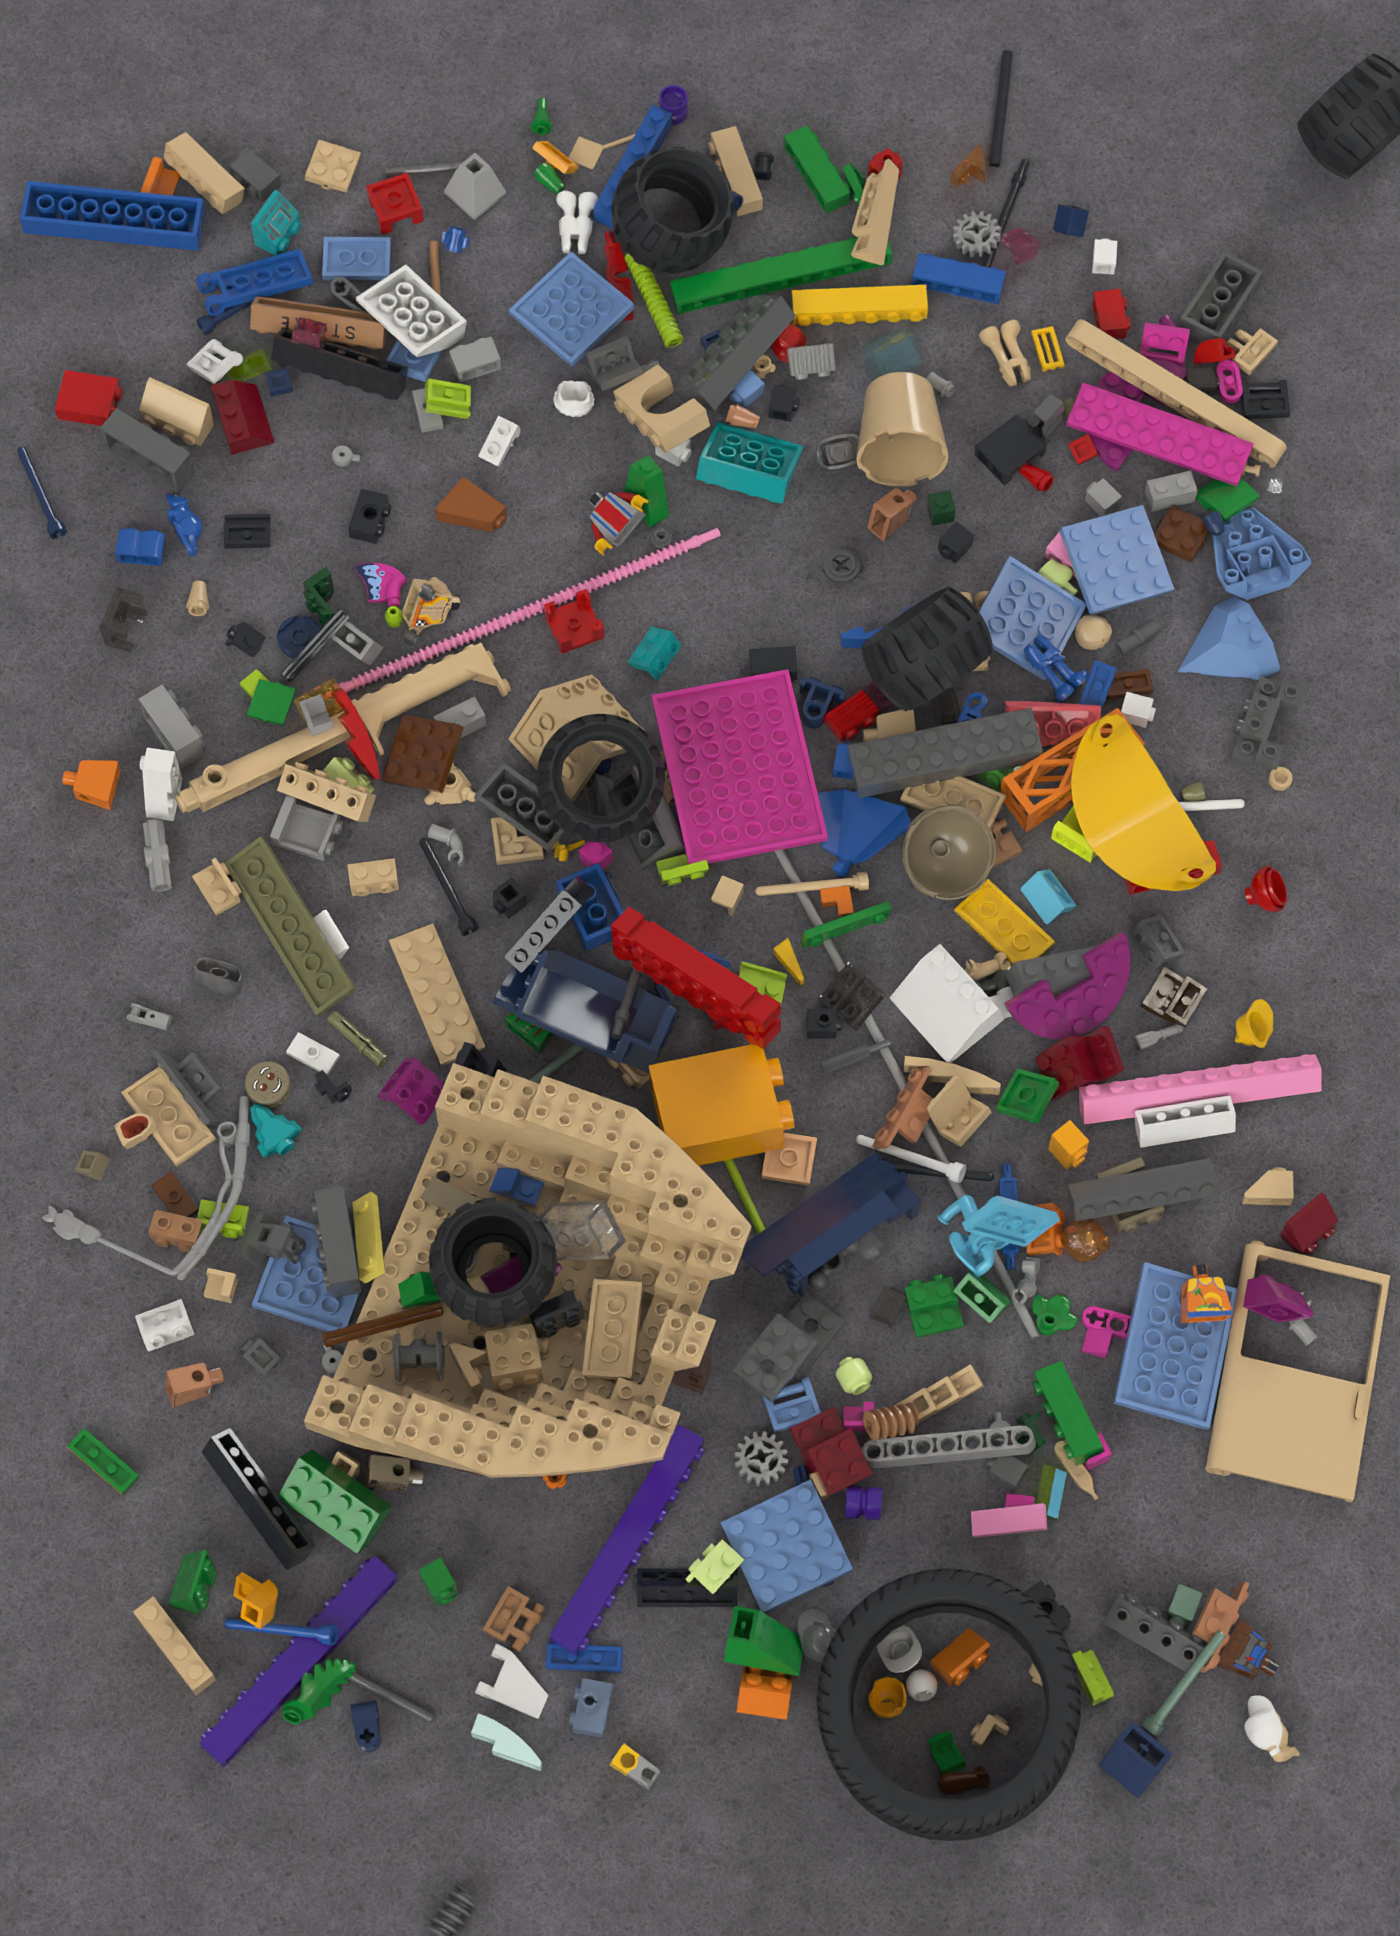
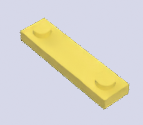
[352,1192,385,1283]

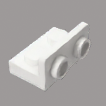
[135,1299,194,1351]

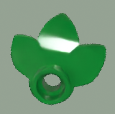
[1032,1294,1078,1336]

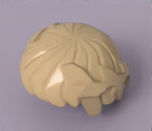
[1075,615,1112,650]

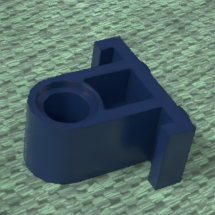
[799,676,847,729]

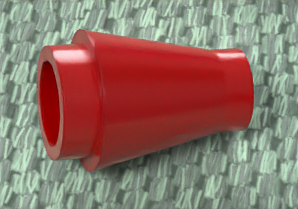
[1019,463,1054,492]

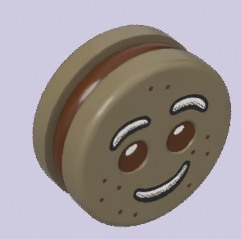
[245,1061,291,1109]

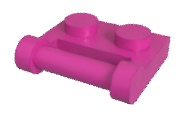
[1140,323,1190,366]

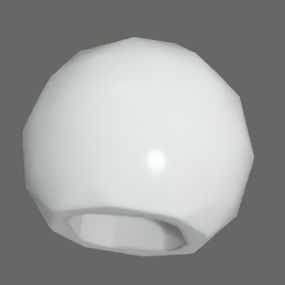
[906,1669,938,1701]

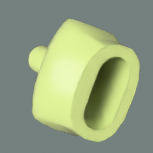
[1038,558,1078,596]

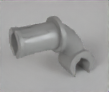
[428,824,466,867]
[1012,1257,1040,1304]
[1289,1292,1318,1346]

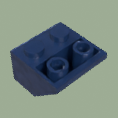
[1098,1721,1173,1799]

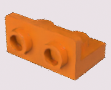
[1027,1203,1065,1256]

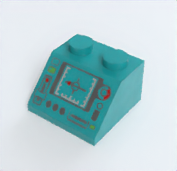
[251,190,302,255]

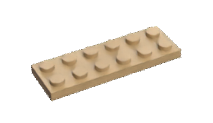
[389,924,486,1066]

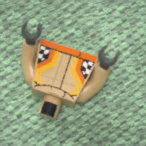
[402,577,460,647]

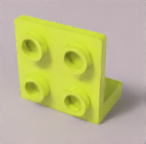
[1051,805,1097,863]

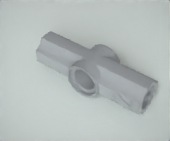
[143,819,172,892]

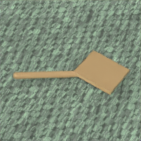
[568,134,635,169]

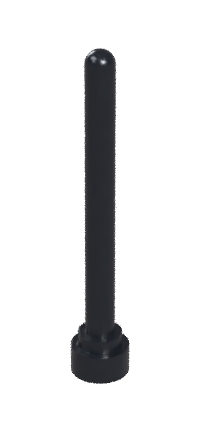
[419,838,479,936]
[881,1157,994,1182]

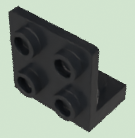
[529,1290,584,1338]

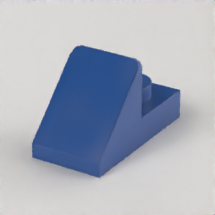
[489,1168,544,1207]

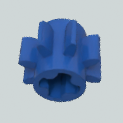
[441,226,470,253]

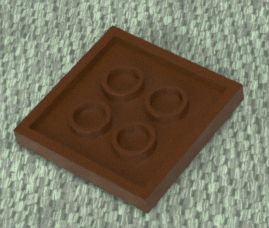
[382,715,464,793]

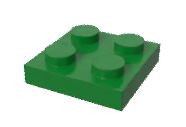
[995,1068,1059,1124]

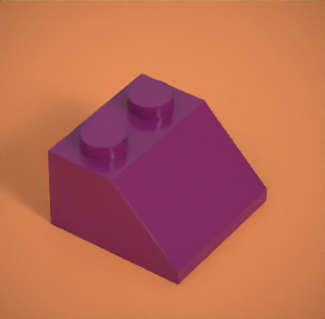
[1243,1275,1313,1323]

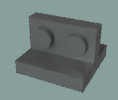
[584,336,643,391]

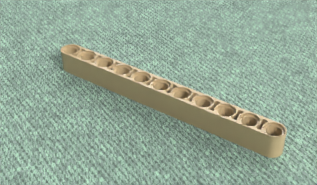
[1065,319,1287,468]

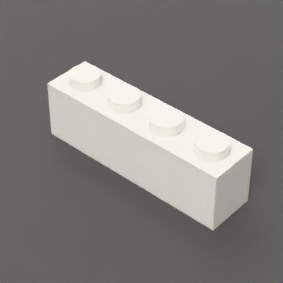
[1135,1095,1236,1148]

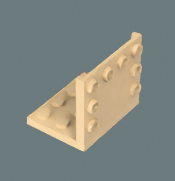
[509,675,645,802]

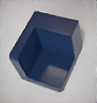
[1053,204,1089,237]

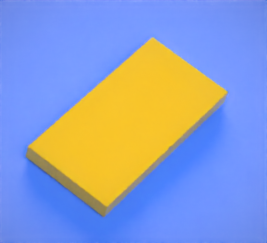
[954,879,1055,965]

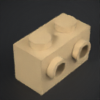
[348,858,399,896]

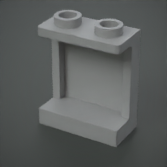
[270,796,343,861]

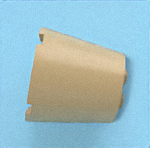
[857,372,948,486]

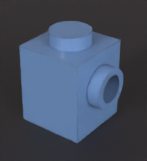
[729,369,765,408]

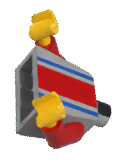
[589,492,649,556]

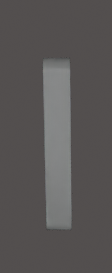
[862,1426,1036,1469]

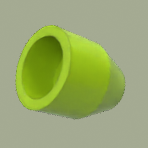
[384,606,404,628]

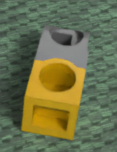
[609,1744,661,1790]

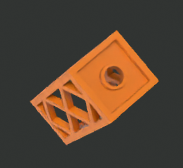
[1000,708,1145,832]

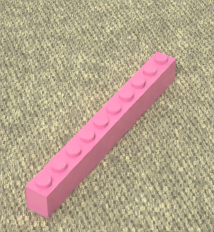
[1079,1054,1321,1124]

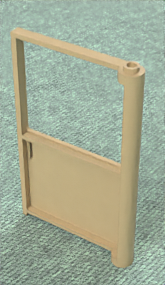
[1206,1241,1390,1502]

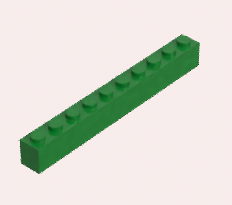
[670,237,892,314]

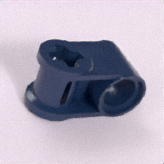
[350,1700,381,1752]

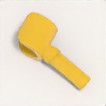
[554,840,585,861]

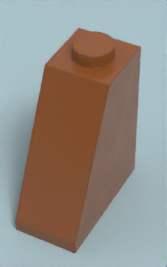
[434,477,507,532]

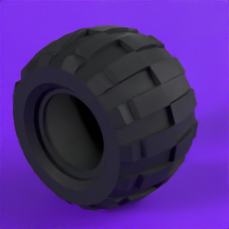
[429,1197,557,1327]

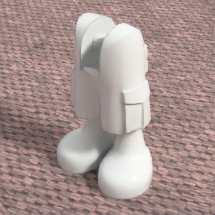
[556,191,598,254]

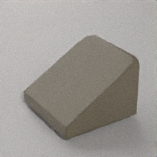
[74,1150,110,1181]

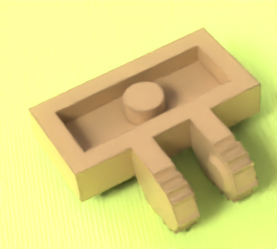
[1226,328,1278,375]

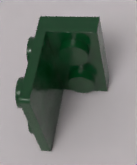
[303,567,334,627]

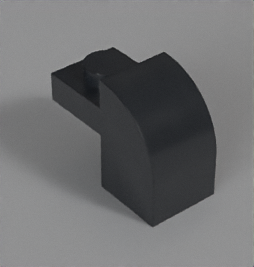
[455,1042,507,1077]

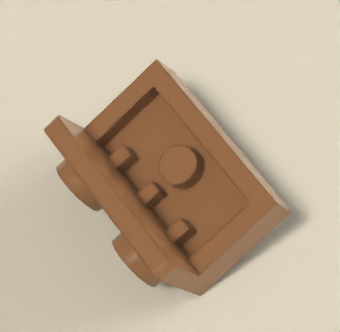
[149,1210,202,1253]

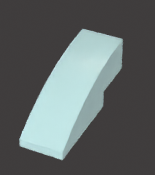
[471,1713,543,1771]

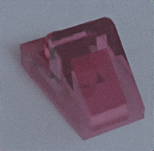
[1001,227,1040,265]

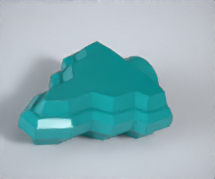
[250,1103,303,1158]

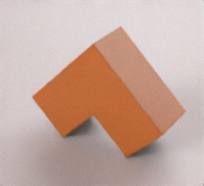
[820,886,854,918]

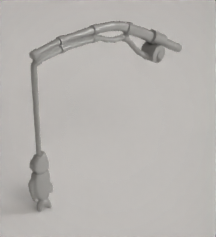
[42,1096,250,1280]

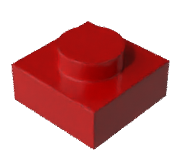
[1068,434,1099,465]

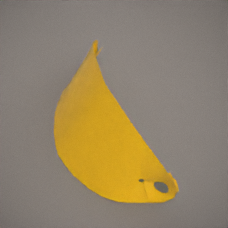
[1071,714,1216,891]

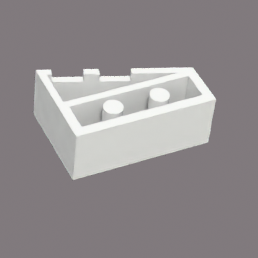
[140,748,183,821]

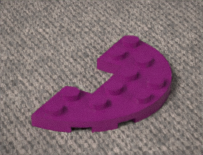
[1087,359,1189,472]
[1004,932,1130,1039]

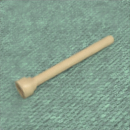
[755,871,869,896]

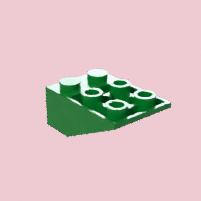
[169,1550,217,1615]
[724,1606,803,1676]

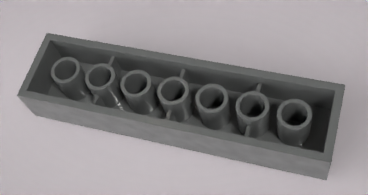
[848,708,1043,798]

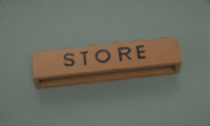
[250,296,387,350]

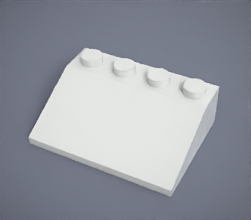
[356,265,467,357]
[890,944,1004,1063]

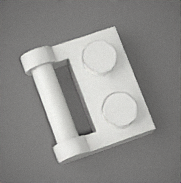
[187,339,243,384]

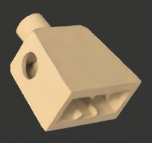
[863,710,916,742]

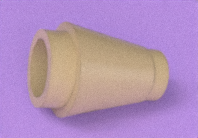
[186,581,209,616]

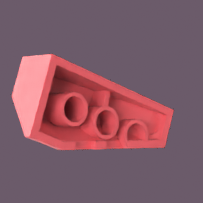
[1004,701,1101,747]

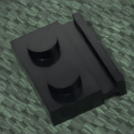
[224,514,271,549]

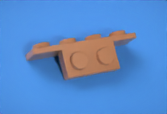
[872,1067,933,1149]
[1192,1581,1250,1673]

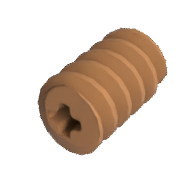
[863,1402,919,1441]

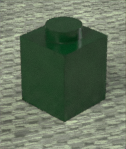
[927,490,956,526]

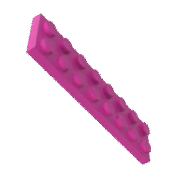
[1066,383,1254,486]

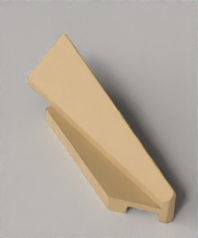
[851,159,899,265]

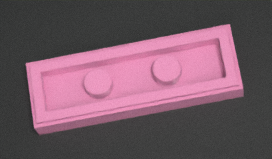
[971,1503,1047,1538]

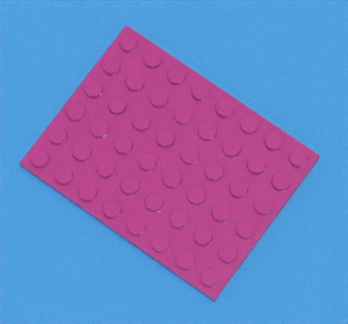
[652,669,828,864]

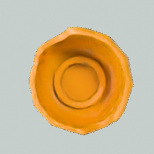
[868,1676,907,1719]

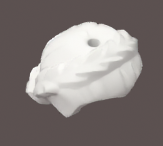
[553,380,595,417]

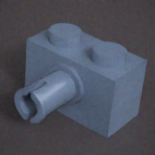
[569,1678,613,1738]

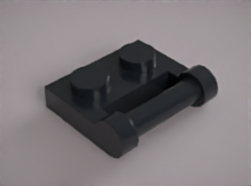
[1242,380,1290,419]

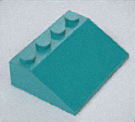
[696,422,804,504]

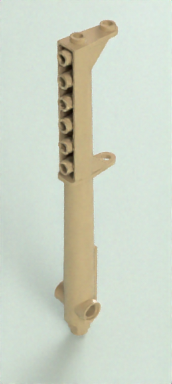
[175,643,511,813]

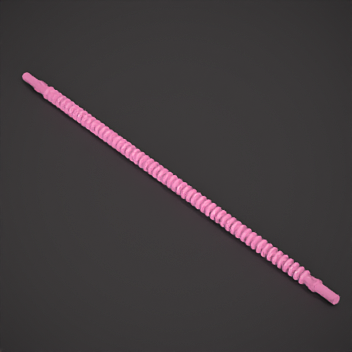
[318,528,721,701]

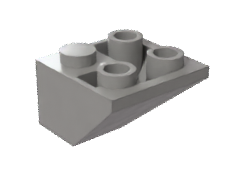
[444,153,506,221]

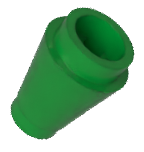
[534,162,566,195]

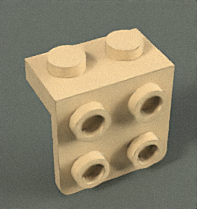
[927,1075,992,1147]
[485,1324,543,1390]

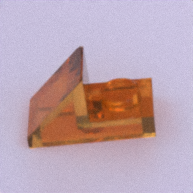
[950,144,986,188]

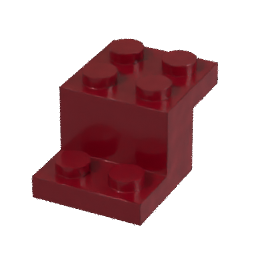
[1035,1026,1125,1101]
[789,1407,873,1496]

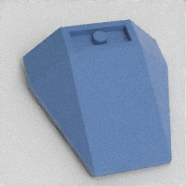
[1213,507,1311,600]

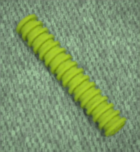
[625,254,684,348]

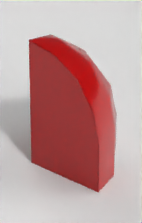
[1194,339,1236,364]

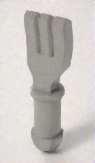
[1135,1024,1184,1050]

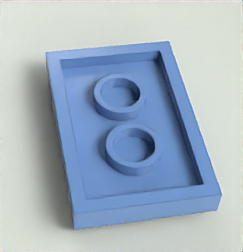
[322,237,391,281]

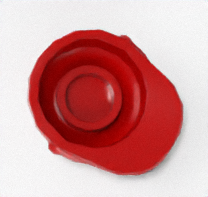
[771,323,807,363]

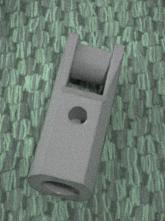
[126,1003,172,1031]

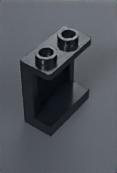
[974,414,1046,486]

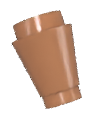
[725,404,760,429]

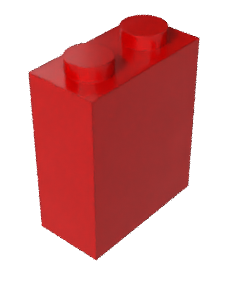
[55,370,123,426]

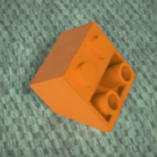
[930,1628,991,1688]
[737,1666,794,1720]

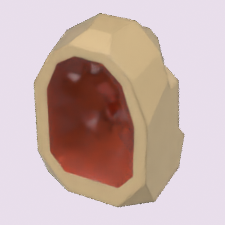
[115,1113,156,1149]

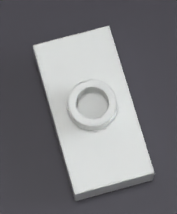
[286,1032,340,1076]

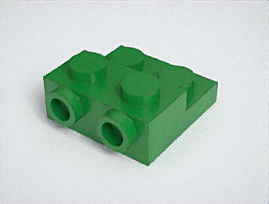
[904,1274,964,1339]

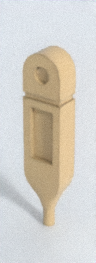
[1054,1441,1098,1500]

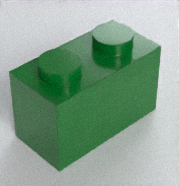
[953,1271,1012,1323]
[418,1557,458,1606]

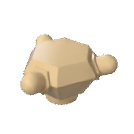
[424,762,476,805]

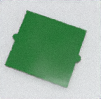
[247,679,296,726]

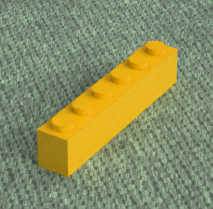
[792,285,928,326]

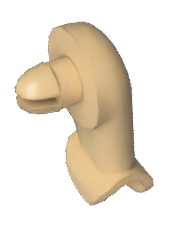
[964,952,1011,981]

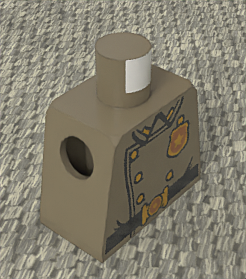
[365,1455,423,1491]

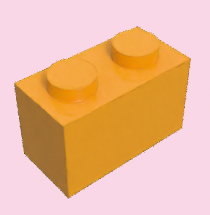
[1048,1120,1089,1170]

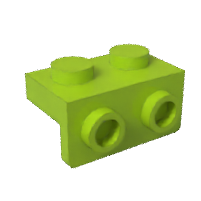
[656,854,709,886]

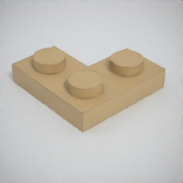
[491,817,544,865]

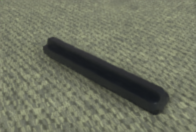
[281,608,349,682]

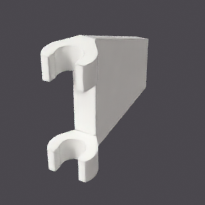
[475,1644,548,1719]

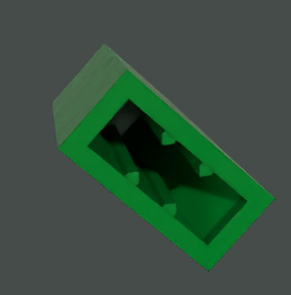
[624,455,669,528]

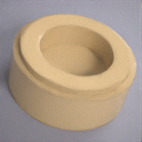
[1268,767,1293,791]

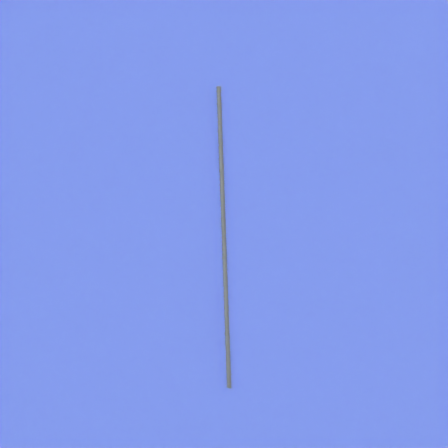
[774,849,1040,1339]

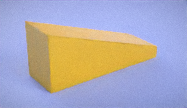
[773,938,804,986]

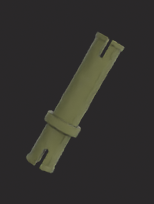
[327,1010,389,1068]

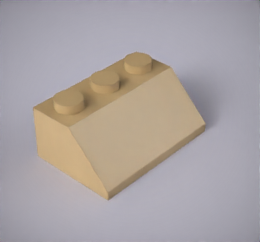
[139,377,214,446]

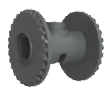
[393,1331,445,1382]

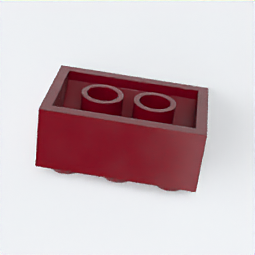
[211,380,275,455]

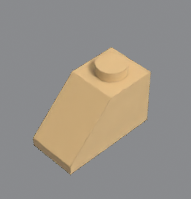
[1242,1167,1294,1205]

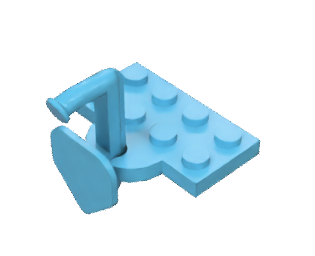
[937,1195,1060,1277]

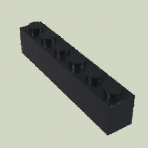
[271,328,408,400]
[202,1428,315,1570]

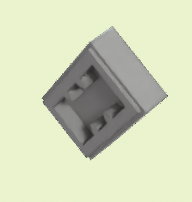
[412,388,444,433]

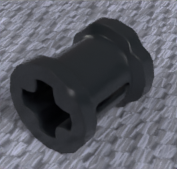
[753,152,774,181]

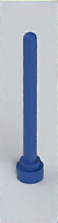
[224,1618,338,1645]

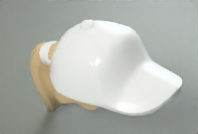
[1244,1695,1300,1762]

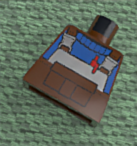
[1217,1619,1280,1680]

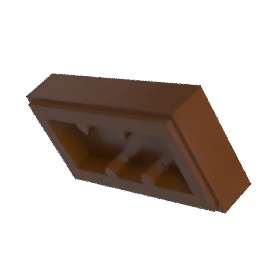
[151,1172,199,1217]

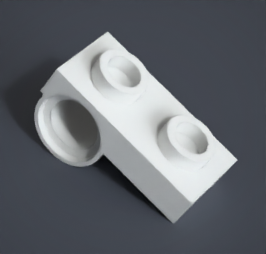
[478,416,520,467]

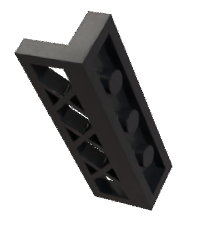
[637,1568,738,1607]

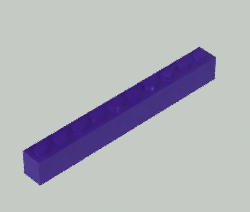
[550,1424,706,1656]
[199,1556,398,1768]

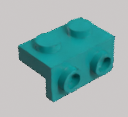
[627,626,681,680]

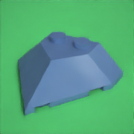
[1178,596,1281,680]

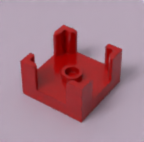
[366,173,424,235]
[544,589,604,654]

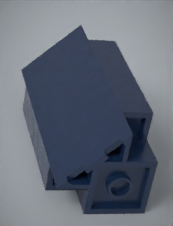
[492,948,681,1074]
[740,1152,921,1298]

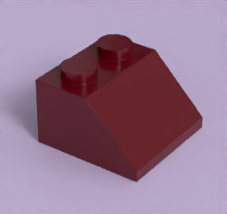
[1280,1192,1339,1255]

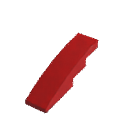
[330,688,380,780]

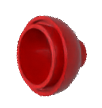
[1245,866,1287,912]

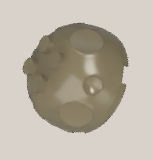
[901,805,996,900]

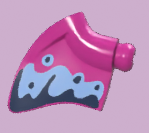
[355,563,407,608]

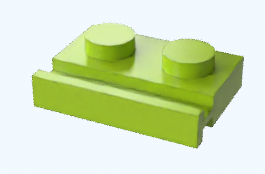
[425,378,471,419]
[738,961,787,1003]

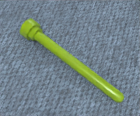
[723,1159,765,1235]

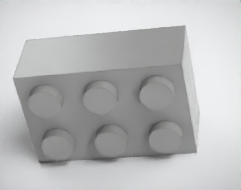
[139,685,205,770]

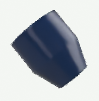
[1202,511,1225,536]

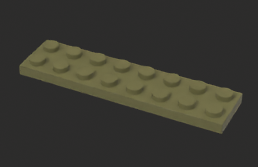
[224,836,357,1016]

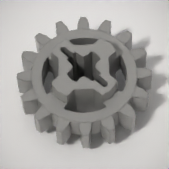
[953,211,1001,257]
[734,1431,788,1486]

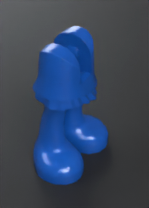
[1023,634,1090,703]

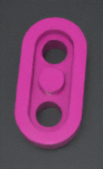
[1216,360,1243,404]

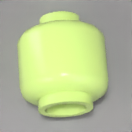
[836,1357,872,1395]

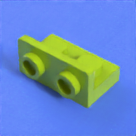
[195,1199,249,1239]
[1072,1650,1114,1706]

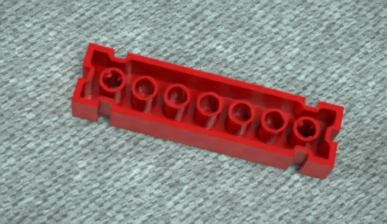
[611,907,781,1049]

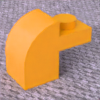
[234,1572,278,1629]

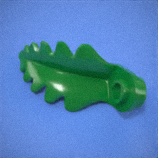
[282,1658,357,1724]

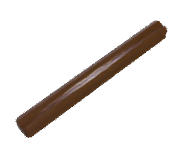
[322,1302,443,1347]

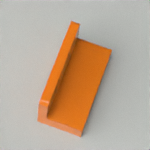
[140,157,180,195]

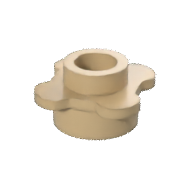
[751,354,776,379]

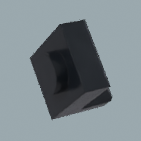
[225,622,266,657]
[314,1069,352,1104]

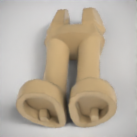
[979,320,1031,387]

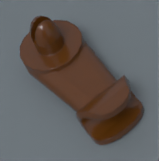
[938,1766,990,1794]

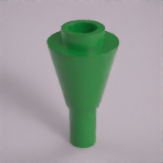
[530,98,552,135]

